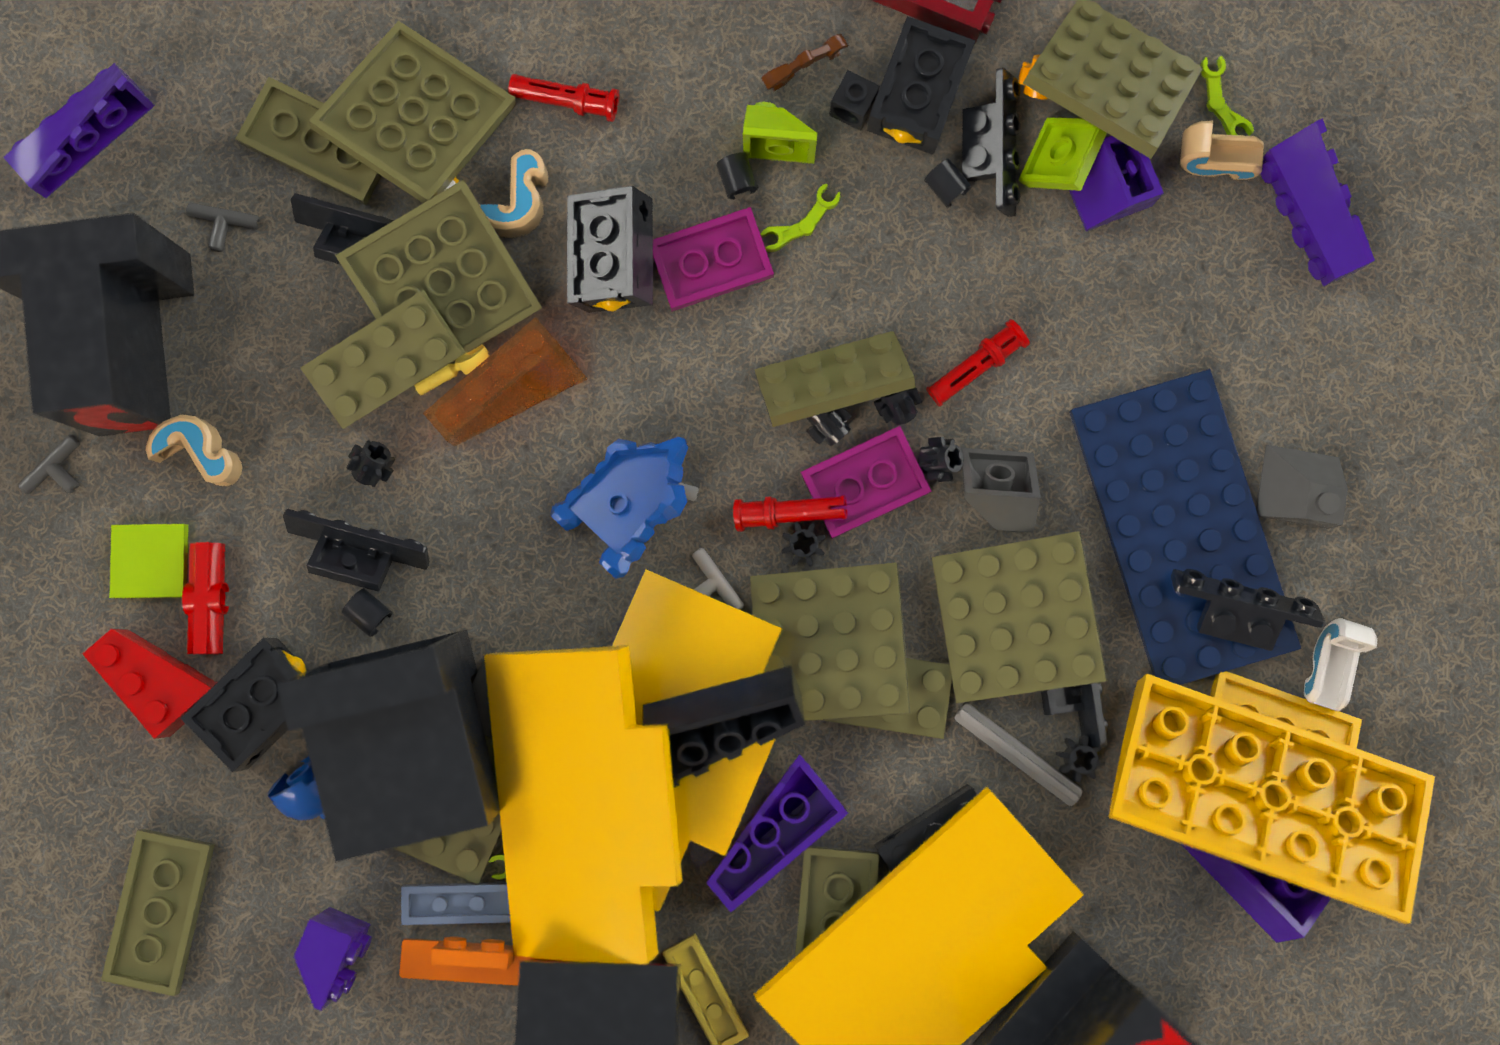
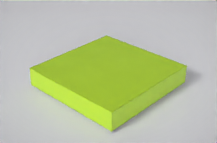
[1018,118,1107,191]
[109,524,188,599]

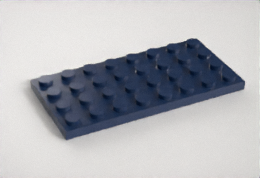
[1069,369,1302,685]

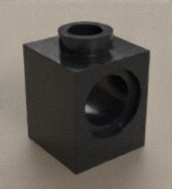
[829,70,880,131]

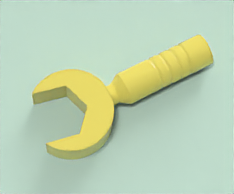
[414,344,492,396]

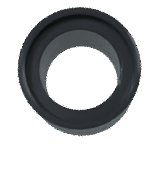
[716,152,758,200]
[924,158,972,208]
[342,588,393,637]

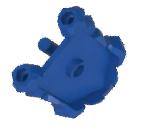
[550,437,688,579]

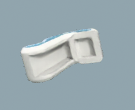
[1304,618,1377,711]

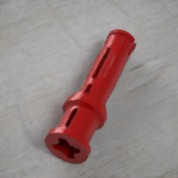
[508,74,620,122]
[926,319,1030,407]
[733,495,848,532]

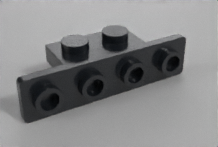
[962,67,1020,217]
[291,193,394,265]
[283,509,430,592]
[1171,569,1325,651]
[1041,682,1108,747]

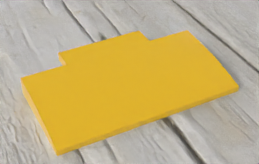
[612,569,782,912]
[484,645,682,964]
[1109,671,1435,924]
[754,787,1084,1045]

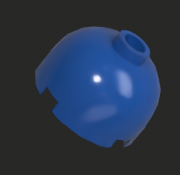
[267,756,325,820]

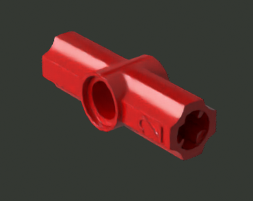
[182,542,229,654]

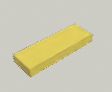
[662,933,749,1045]

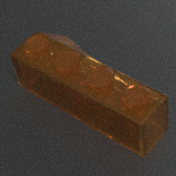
[423,317,587,447]

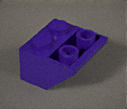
[1069,136,1164,231]
[294,907,372,1011]

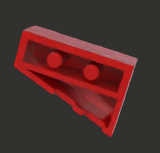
[83,629,217,739]

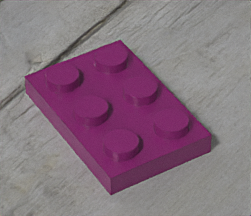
[653,207,774,312]
[800,426,932,539]

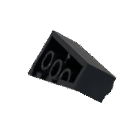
[643,666,805,788]

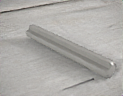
[954,703,1083,806]

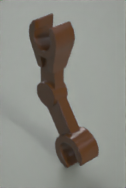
[762,34,849,91]

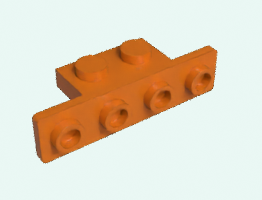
[399,937,549,986]

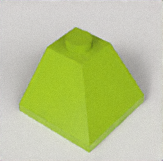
[743,102,818,164]

